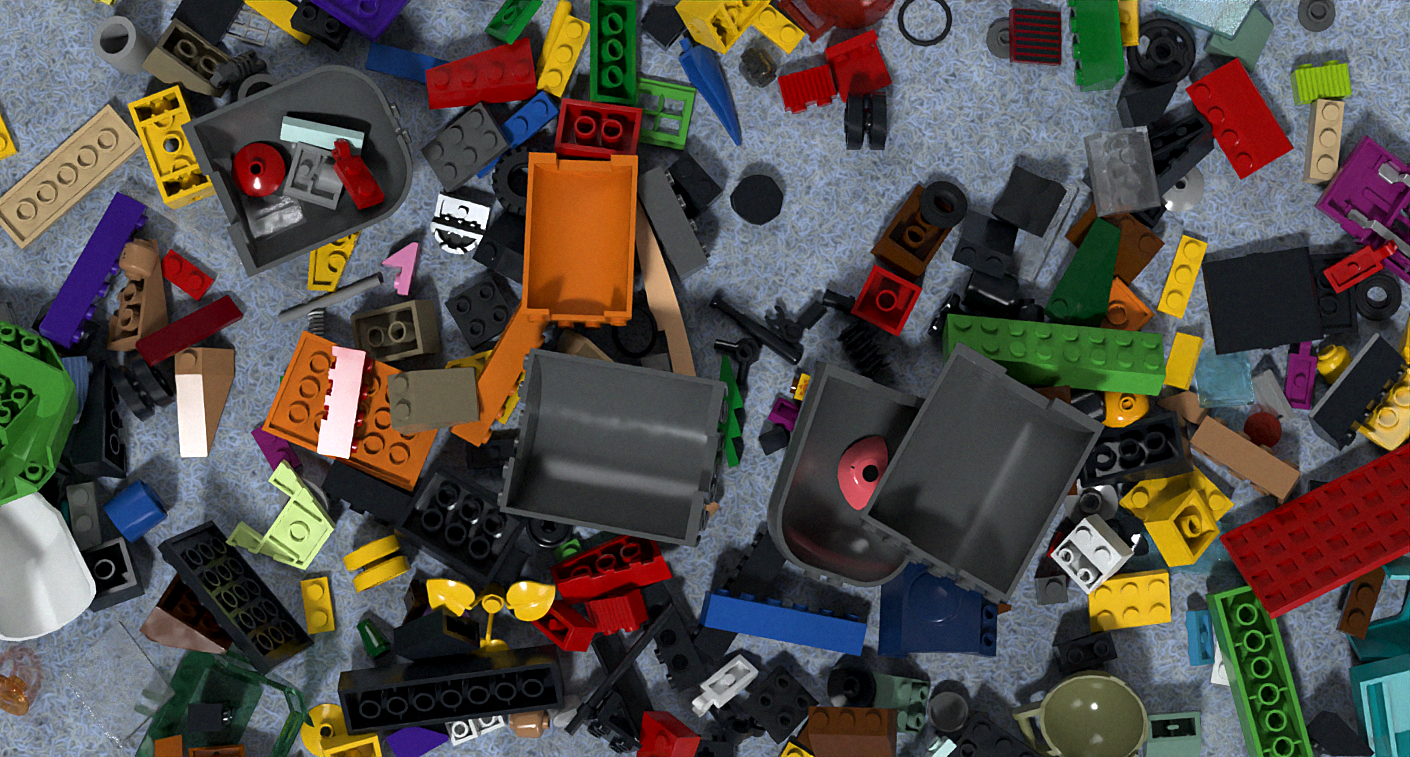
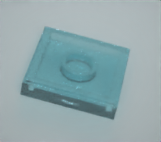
[1194,352,1255,408]

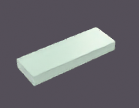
[280,116,364,156]

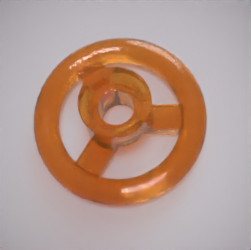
[0,675,29,716]

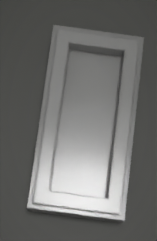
[1247,369,1296,427]

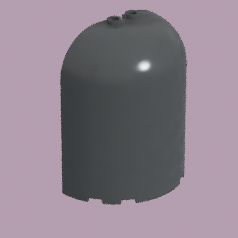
[181,65,413,277]
[767,361,926,588]

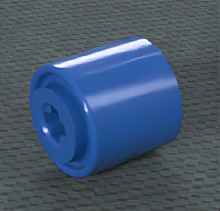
[103,479,168,543]

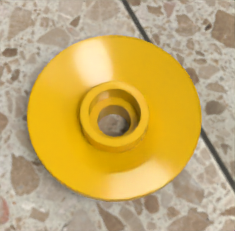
[301,704,348,757]

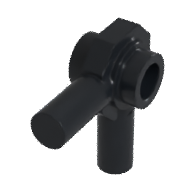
[714,338,761,385]

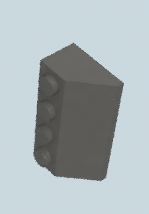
[637,165,711,282]

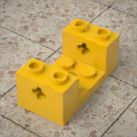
[675,0,772,55]
[127,85,217,210]

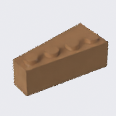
[1189,415,1301,507]

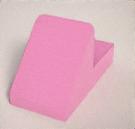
[382,242,421,298]

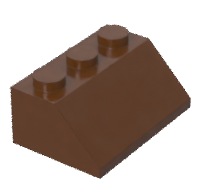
[1065,192,1165,287]
[808,706,897,757]

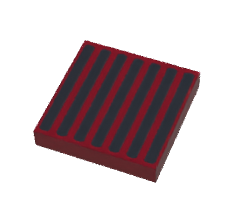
[1009,8,1061,66]

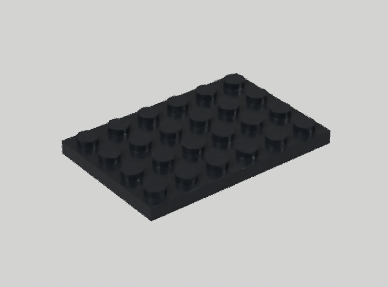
[157,520,314,676]

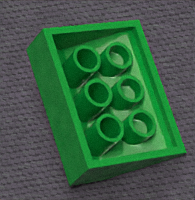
[1066,0,1125,92]

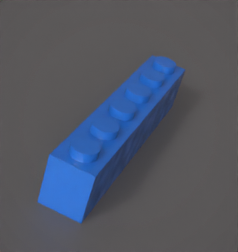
[699,587,867,656]

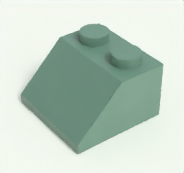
[1204,0,1274,73]

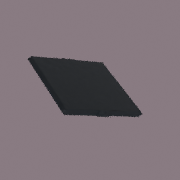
[1201,247,1324,355]

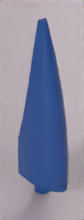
[678,37,741,146]

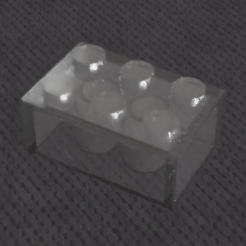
[1083,126,1161,217]

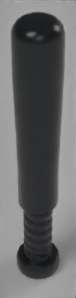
[709,293,803,366]

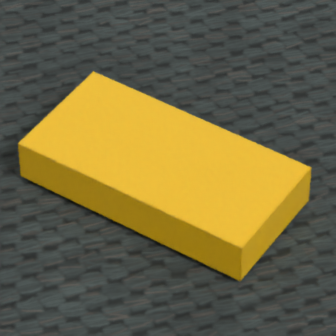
[1163,332,1204,390]

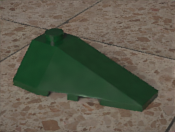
[1042,216,1122,328]

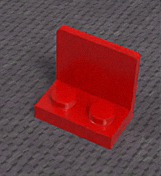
[823,29,892,103]

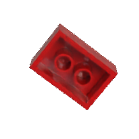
[554,98,643,161]

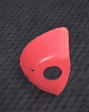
[838,436,888,510]

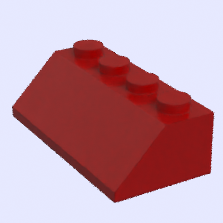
[1185,57,1294,180]

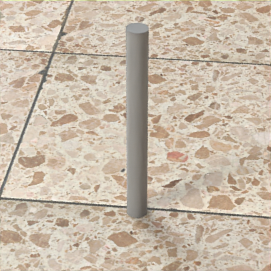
[278,275,381,325]

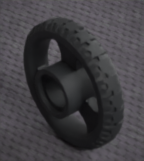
[1126,18,1196,87]

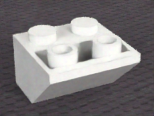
[1050,514,1135,594]

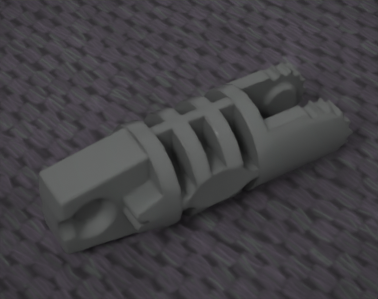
[209,49,267,88]

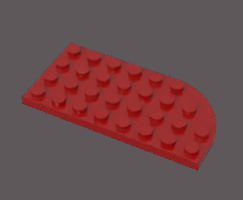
[1219,443,1410,620]

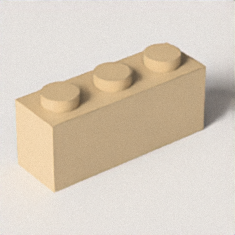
[1302,99,1345,186]

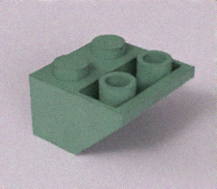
[868,672,930,735]
[1142,710,1202,757]

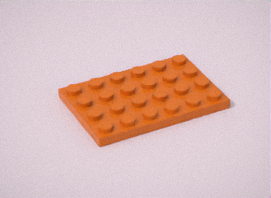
[262,330,439,492]

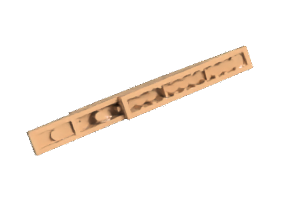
[635,196,696,377]

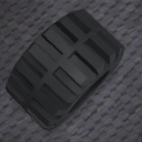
[492,147,544,218]

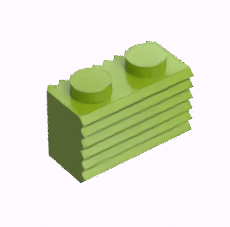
[1290,60,1353,106]

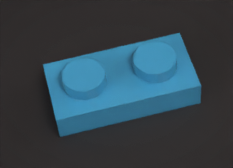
[1185,609,1215,666]

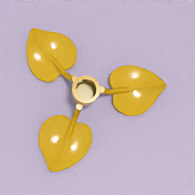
[426,578,555,655]

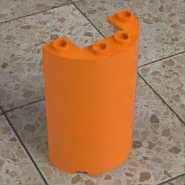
[521,152,638,330]

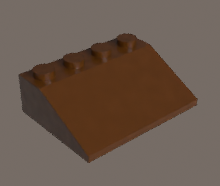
[139,573,233,655]

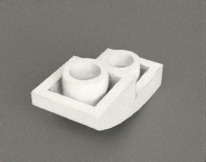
[445,715,507,746]

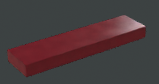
[135,295,243,367]

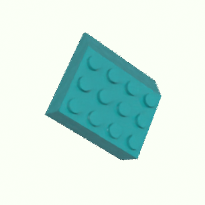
[1348,653,1410,757]

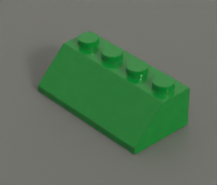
[590,0,636,107]

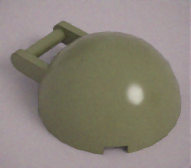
[1011,670,1149,757]

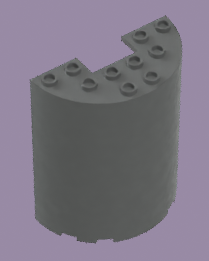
[859,341,1105,605]
[497,348,728,548]

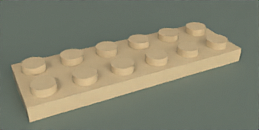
[0,104,143,251]

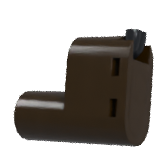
[402,579,429,625]

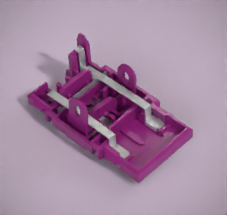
[1314,135,1410,285]

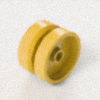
[342,534,412,593]

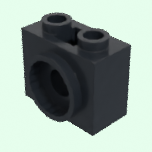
[1052,630,1118,674]

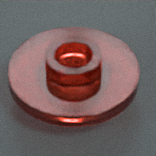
[1244,412,1282,448]

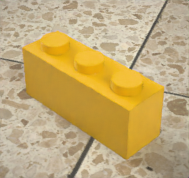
[536,14,590,103]

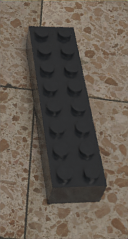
[337,644,565,735]

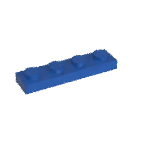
[476,91,560,179]

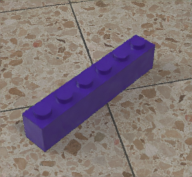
[39,192,149,350]

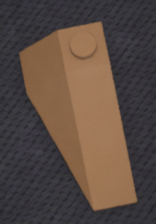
[105,239,169,353]

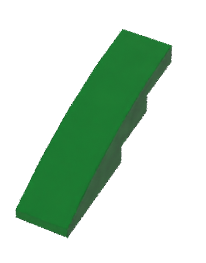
[719,355,744,468]

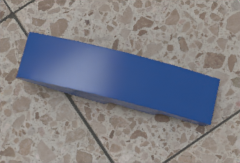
[365,42,450,86]

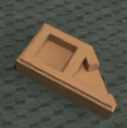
[1155,390,1212,427]

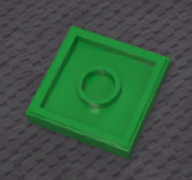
[484,0,543,45]

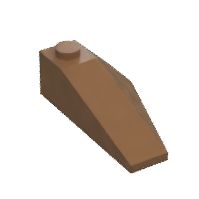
[175,347,235,457]

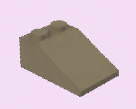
[141,18,231,99]
[350,300,442,364]
[387,367,481,435]

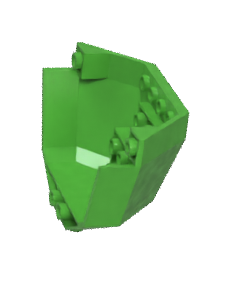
[0,320,79,506]

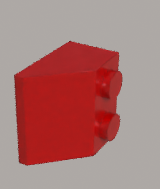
[850,265,923,337]

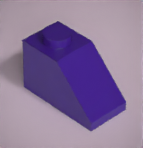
[386,726,451,757]

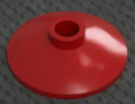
[231,143,286,197]

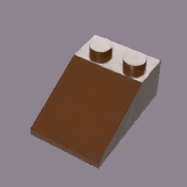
[870,184,953,283]

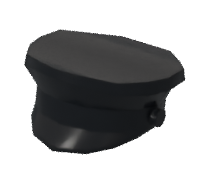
[730,174,784,226]

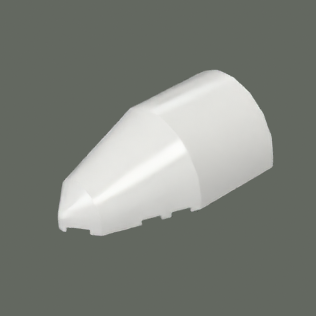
[0,492,96,641]

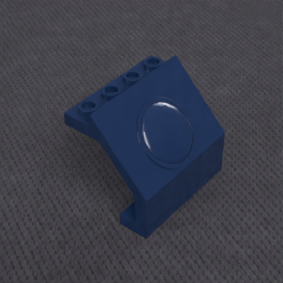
[878,562,998,659]

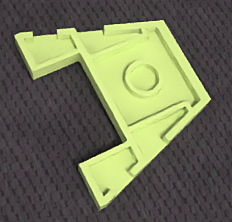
[226,459,337,570]

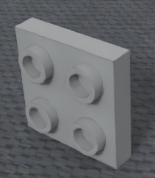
[283,142,343,210]

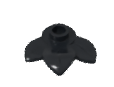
[1105,516,1149,568]

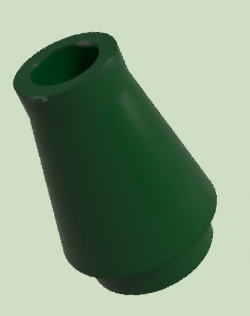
[356,618,392,660]

